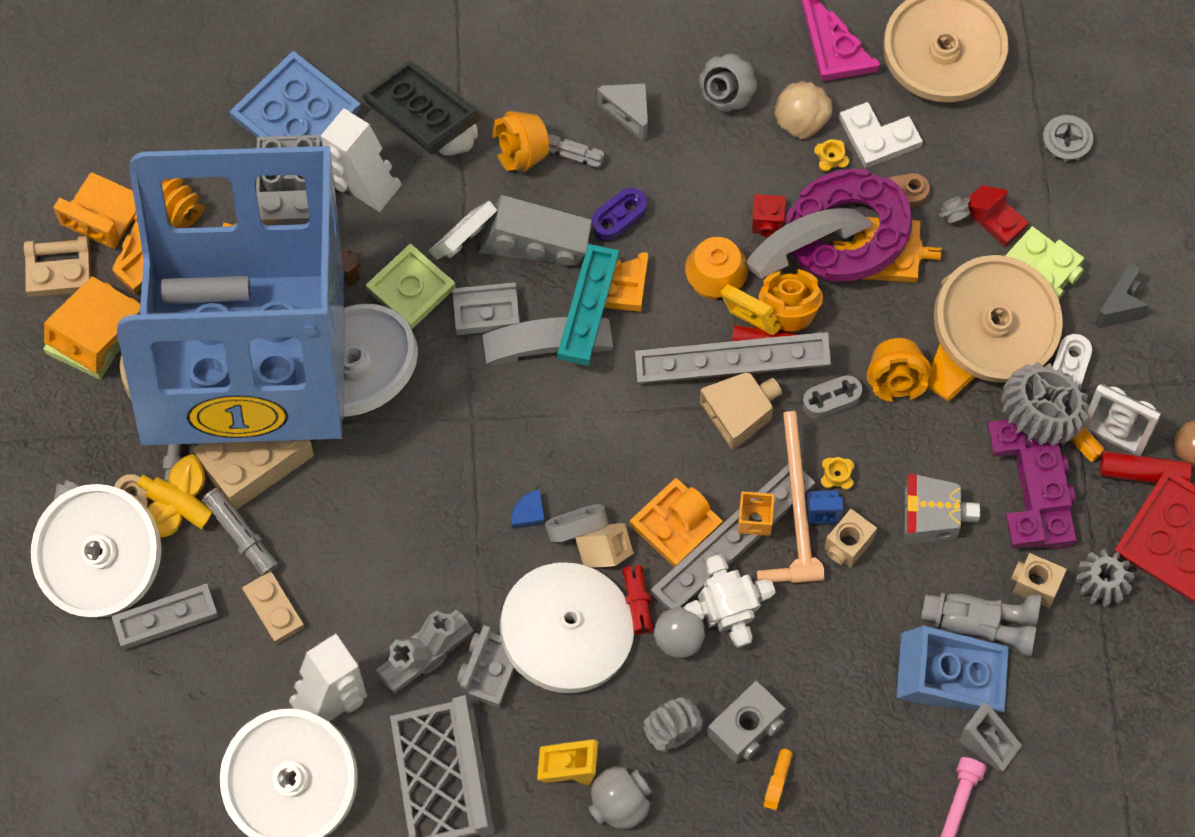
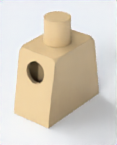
[700,372,782,451]

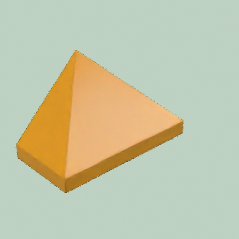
[928,344,975,402]

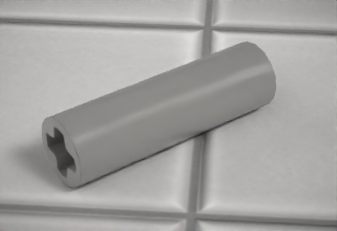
[161,275,251,305]

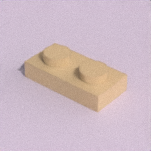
[242,571,305,645]

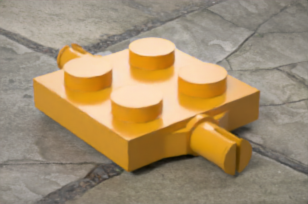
[833,217,941,283]

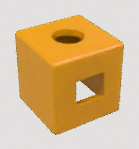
[738,491,774,536]

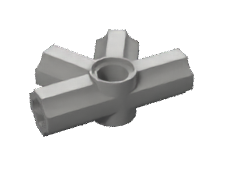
[376,610,474,694]

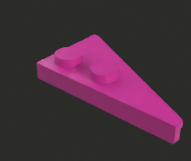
[801,0,880,81]

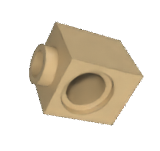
[824,509,877,568]
[1011,553,1067,608]

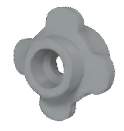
[939,196,971,223]

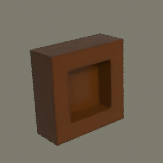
[341,245,361,287]

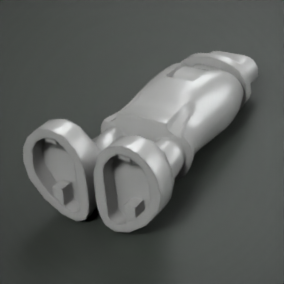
[921,593,1042,656]

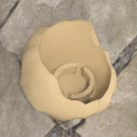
[774,81,832,140]

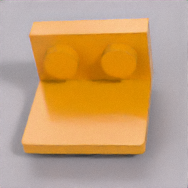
[53,173,136,249]

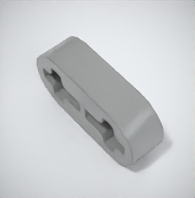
[802,375,862,419]
[545,504,609,542]

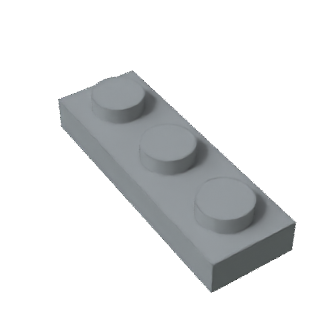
[111,583,219,650]

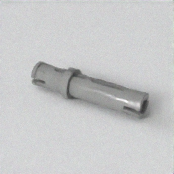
[202,487,279,576]

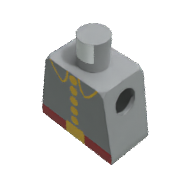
[904,474,980,544]

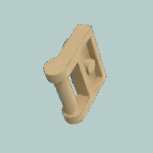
[24,236,91,297]

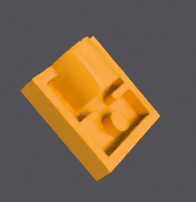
[629,478,723,568]

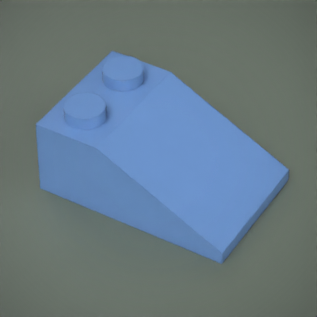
[896,626,1009,713]

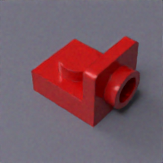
[752,194,786,237]

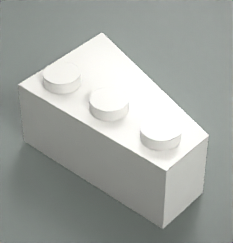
[289,634,367,721]

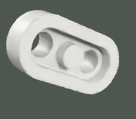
[1053,334,1092,384]

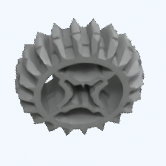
[1000,362,1090,447]

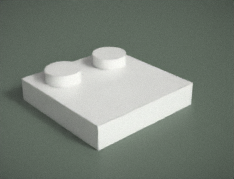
[428,201,497,260]

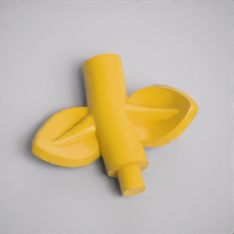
[136,454,212,538]

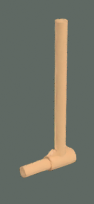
[756,411,824,583]

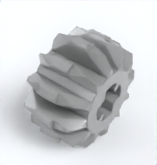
[1076,549,1134,607]
[643,697,703,751]

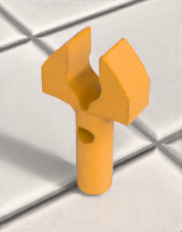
[763,749,793,810]

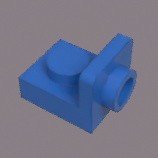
[806,490,843,524]

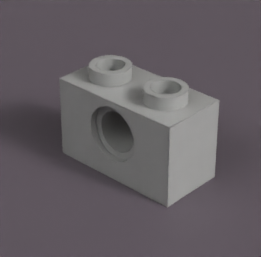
[707,681,785,764]

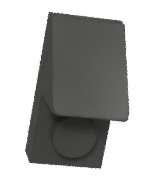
[1095,262,1148,328]

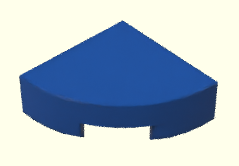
[512,490,545,528]

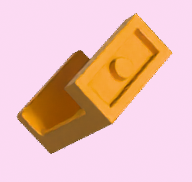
[44,276,140,374]

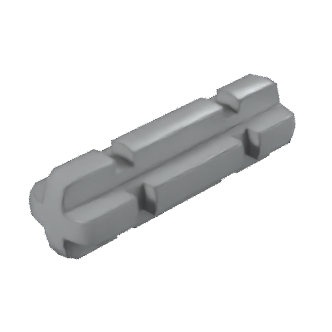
[548,134,604,168]

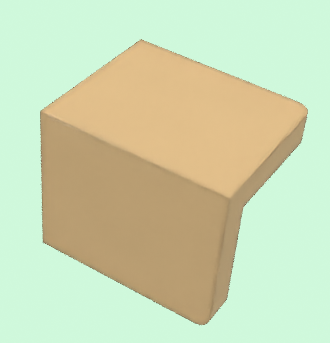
[575,523,634,568]

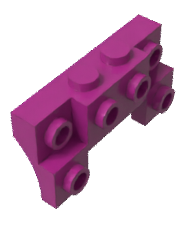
[987,419,1076,550]

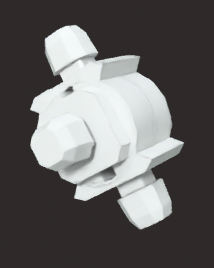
[684,555,775,648]

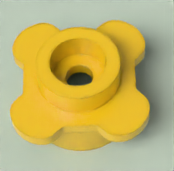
[814,140,849,172]
[821,457,854,490]

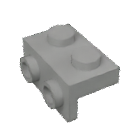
[457,625,515,708]

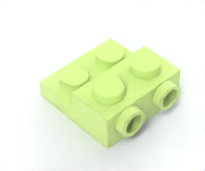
[1005,226,1084,300]

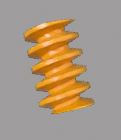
[162,178,206,228]

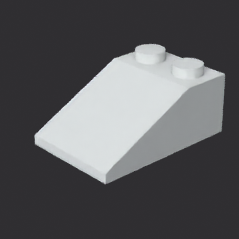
[1084,384,1162,456]

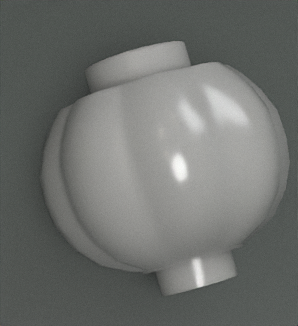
[699,53,757,112]
[588,766,652,829]

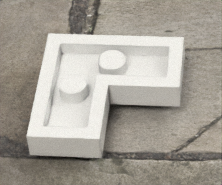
[839,102,923,169]

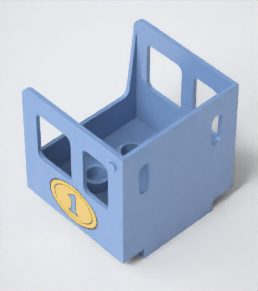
[117,146,345,445]

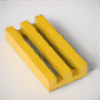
[720,284,781,335]

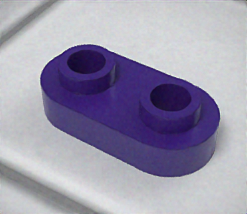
[592,188,647,240]

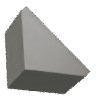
[597,84,648,141]
[959,702,1022,772]

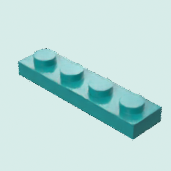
[557,244,619,366]

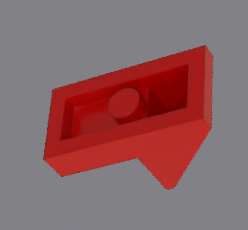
[968,185,1029,247]

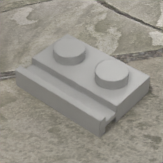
[452,282,520,335]

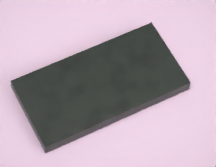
[362,61,481,155]

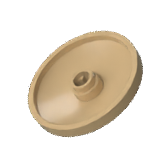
[883,0,1008,102]
[934,255,1063,382]

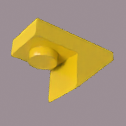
[537,739,598,786]

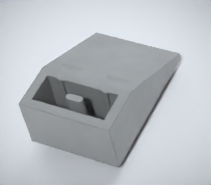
[256,135,320,225]

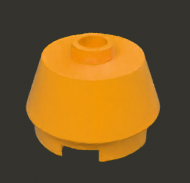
[493,111,549,172]
[685,237,748,300]
[759,269,823,331]
[867,338,931,402]

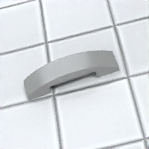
[746,208,872,279]
[483,317,613,366]

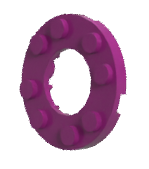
[785,169,913,282]

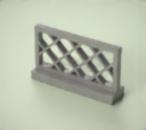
[390,695,495,837]

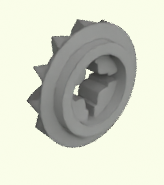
[1043,115,1093,162]

